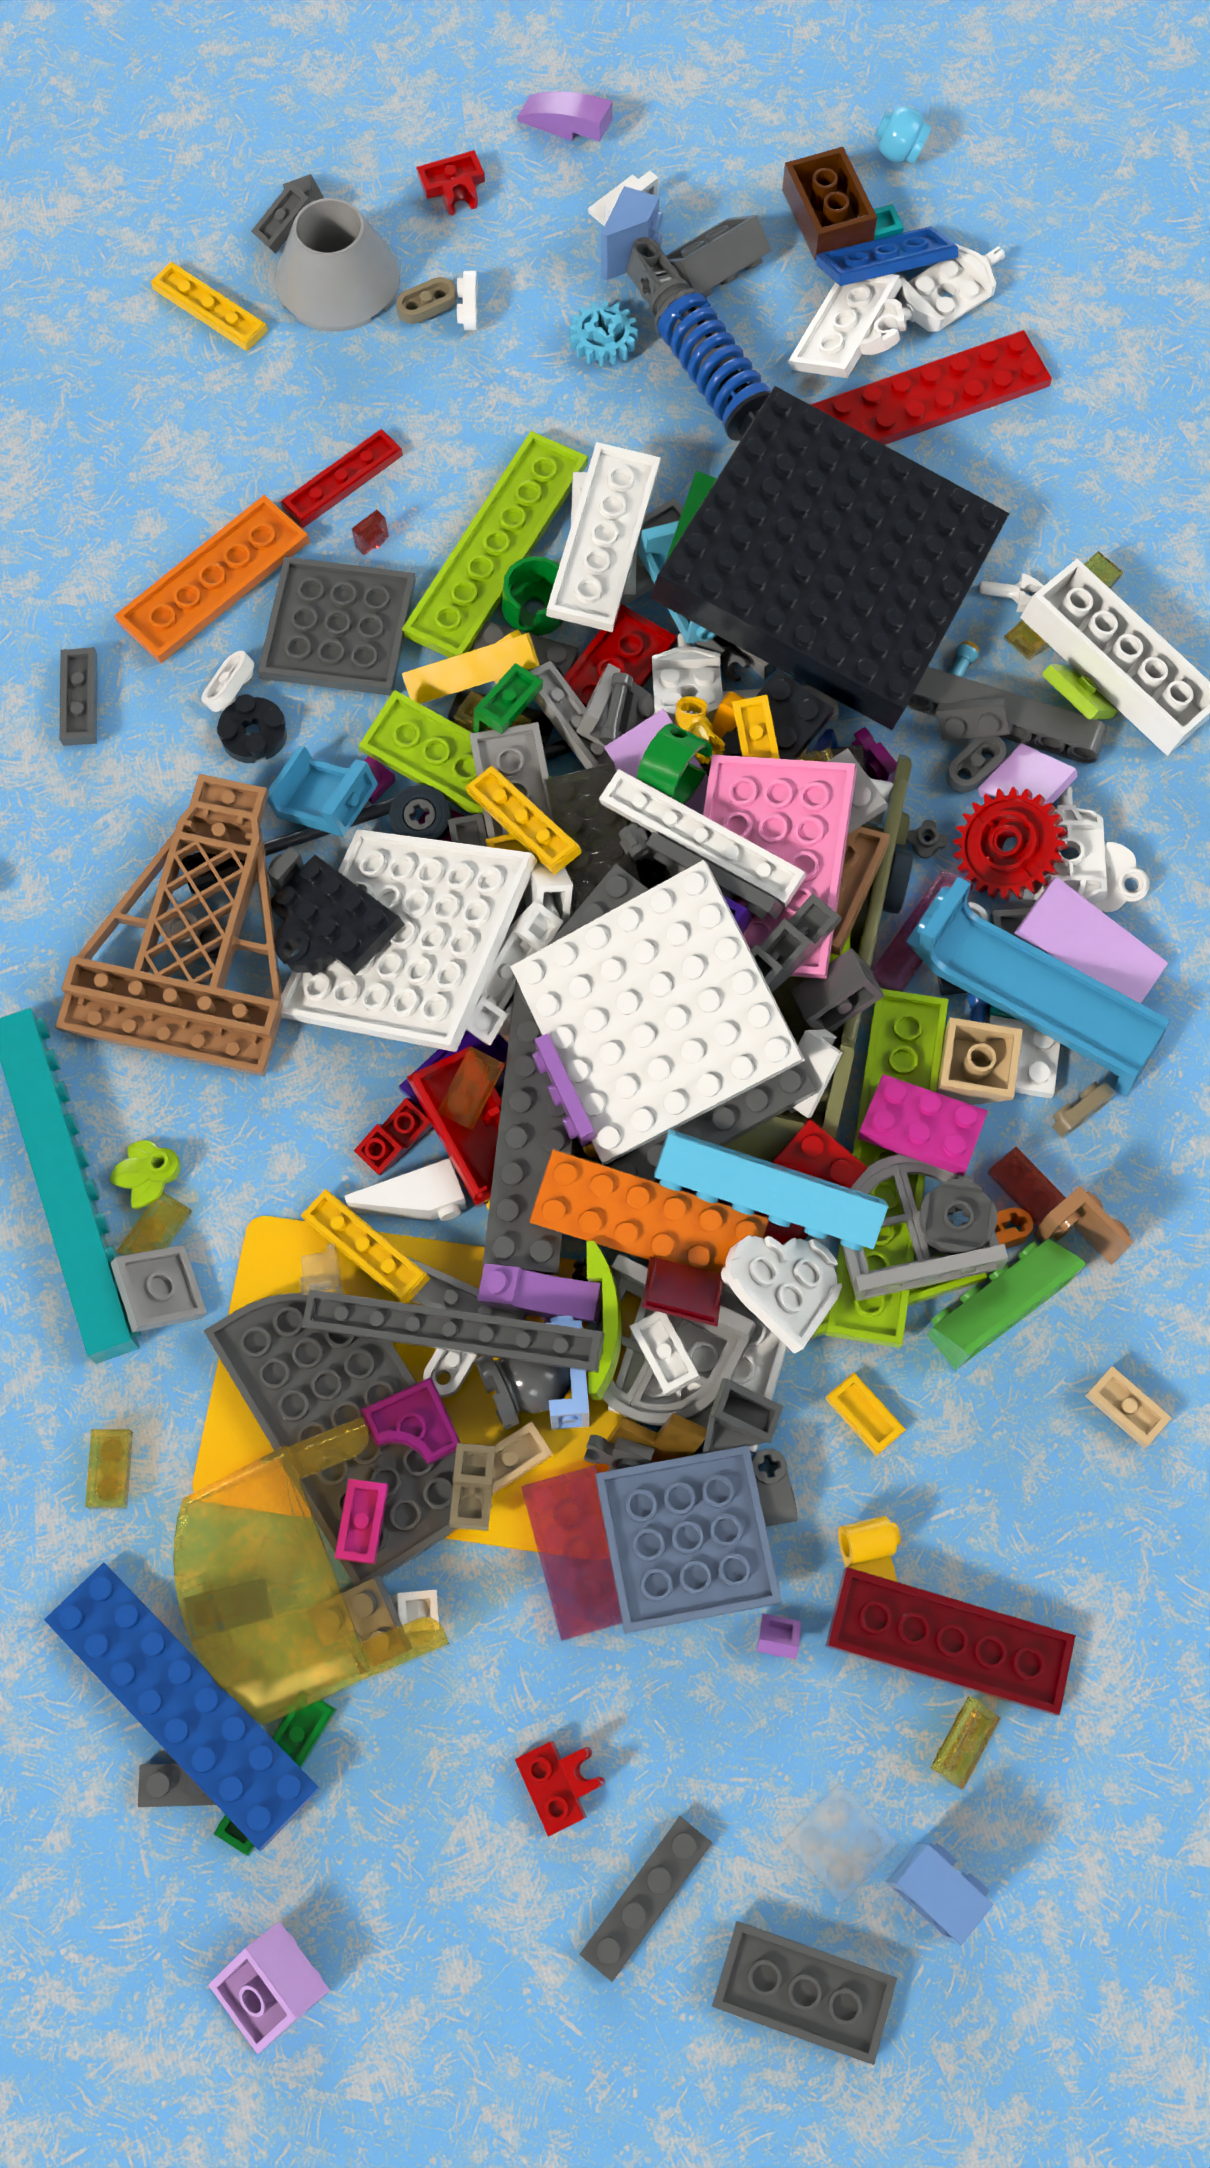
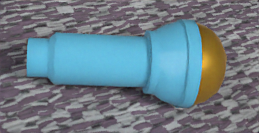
[950,641,979,677]

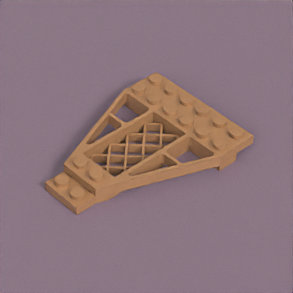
[55,774,283,1077]

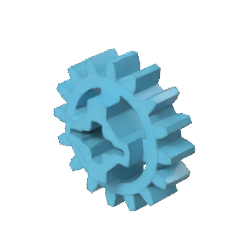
[569,300,638,367]

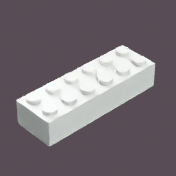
[1020,559,1210,756]

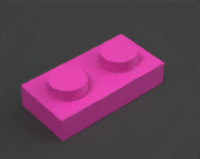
[334,1479,389,1565]

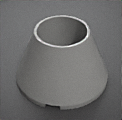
[275,198,400,331]

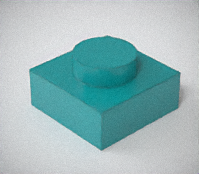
[874,204,904,240]

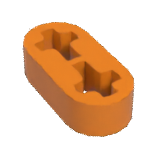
[995,1207,1034,1249]

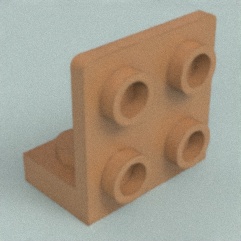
[1033,1186,1133,1265]

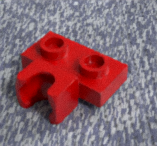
[416,150,485,216]
[514,1741,605,1837]

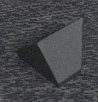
[702,1378,783,1454]

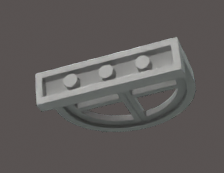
[840,1154,1008,1301]
[586,1254,757,1426]

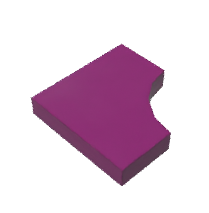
[361,1377,461,1465]

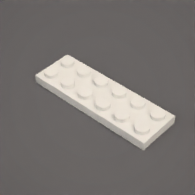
[546,442,661,632]

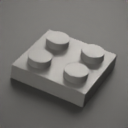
[111,1245,207,1333]

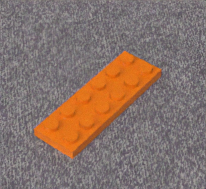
[114,495,310,664]
[529,1149,769,1284]

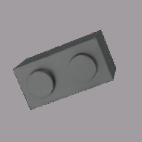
[791,948,884,1033]

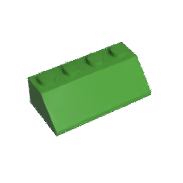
[927,1238,1087,1370]

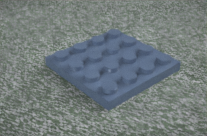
[595,1445,782,1634]

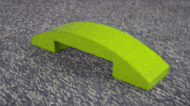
[586,1241,623,1400]

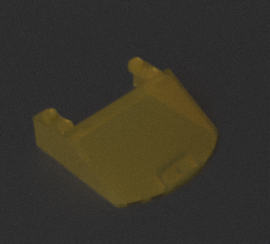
[173,1417,451,1725]

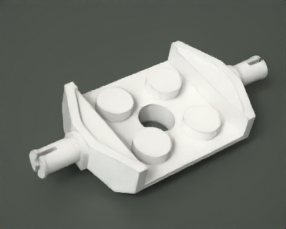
[894,244,1005,332]
[652,633,723,725]
[1034,787,1107,904]

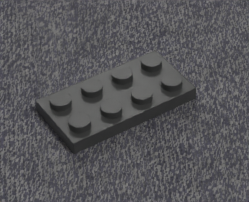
[712,1921,897,2065]

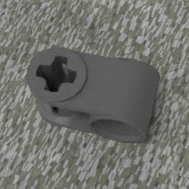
[752,1449,798,1526]

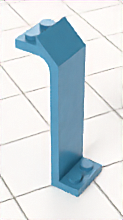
[906,877,1170,1096]

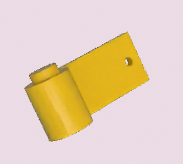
[838,1516,901,1582]

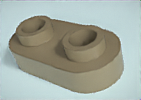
[396,277,457,324]
[1052,1082,1116,1139]

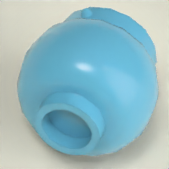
[875,106,932,165]

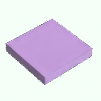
[978,743,1078,806]

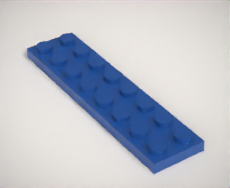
[44,1562,320,1851]

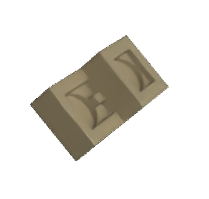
[449,1443,496,1531]

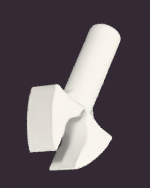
[978,573,1043,612]

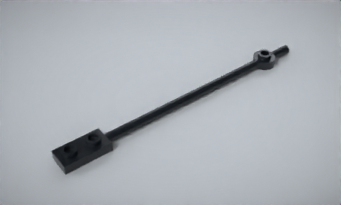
[182,740,572,894]

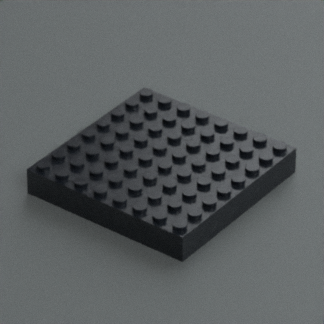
[650,386,1010,730]

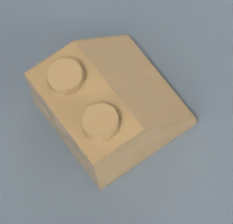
[936,1017,1023,1105]

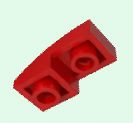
[354,1098,432,1176]

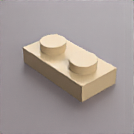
[1085,1366,1172,1448]
[492,1421,553,1495]

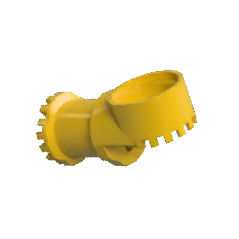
[674,696,725,764]

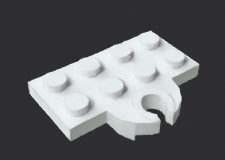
[788,274,907,378]

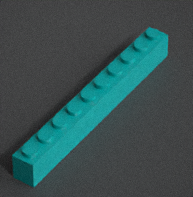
[0,1007,142,1364]

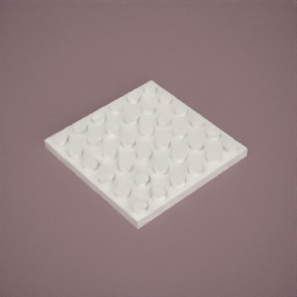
[281,829,537,1052]
[510,860,805,1164]

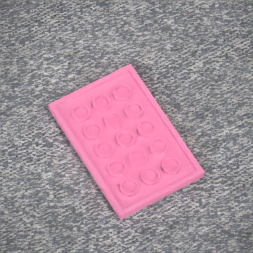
[703,755,857,979]

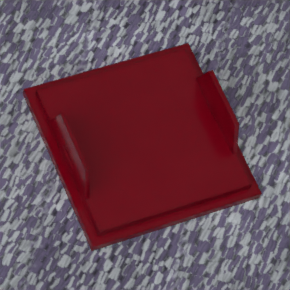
[641,1256,723,1327]

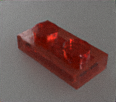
[987,1146,1066,1227]

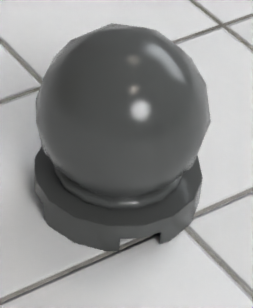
[475,1356,571,1430]

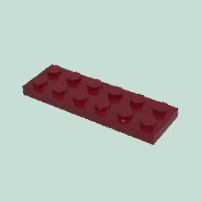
[825,1567,1076,1716]

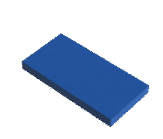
[816,226,958,286]

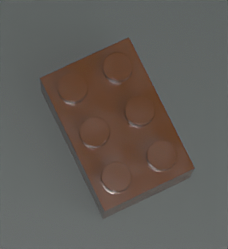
[782,147,877,261]

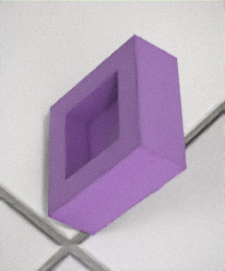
[757,1613,801,1659]

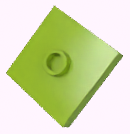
[1042,664,1119,720]

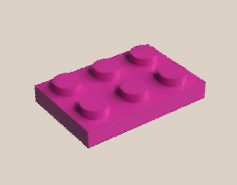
[858,1074,988,1176]

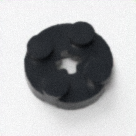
[217,694,287,763]

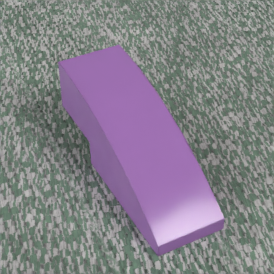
[517,91,613,142]

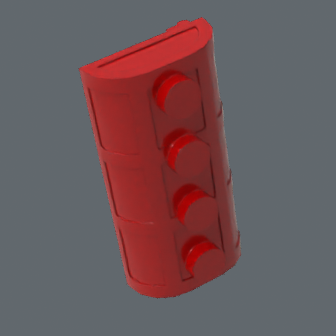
[406,1045,502,1207]

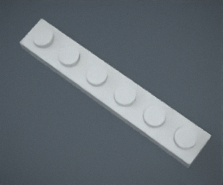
[599,769,806,907]

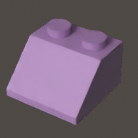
[208,1921,330,2055]

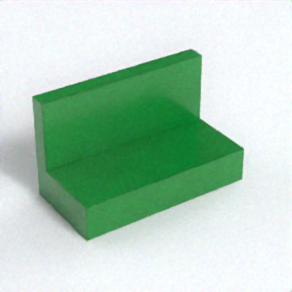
[473,663,544,734]

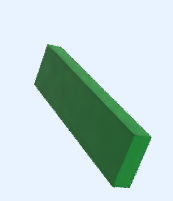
[213,1688,337,1856]

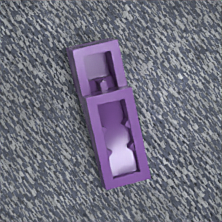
[477,1263,603,1324]

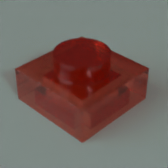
[352,509,389,555]

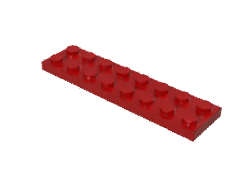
[810,330,1052,445]

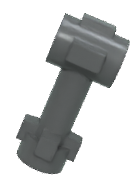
[619,823,656,862]

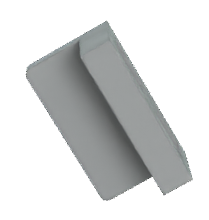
[576,663,621,747]

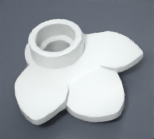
[1093,842,1150,912]

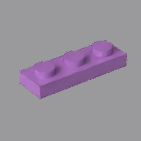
[532,1033,595,1147]

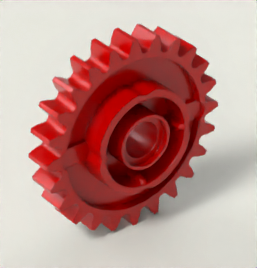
[953,787,1068,901]

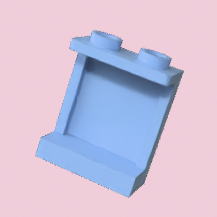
[546,1316,589,1430]

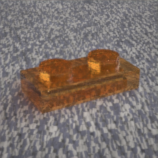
[437,1046,505,1130]

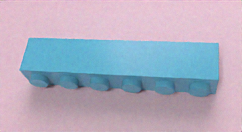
[654,1129,888,1251]

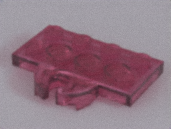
[521,1465,622,1641]

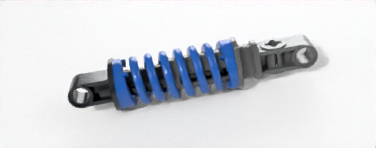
[626,237,771,441]

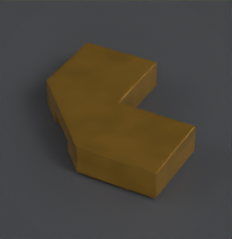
[607,1413,707,1463]

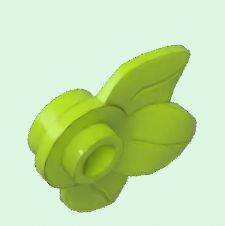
[109,1140,181,1209]

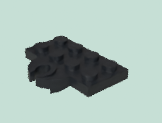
[271,855,405,976]

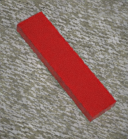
[280,429,403,529]

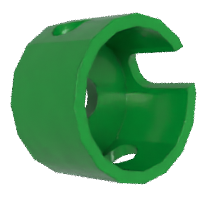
[501,556,564,636]
[636,723,712,805]

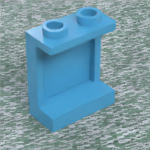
[267,745,378,837]

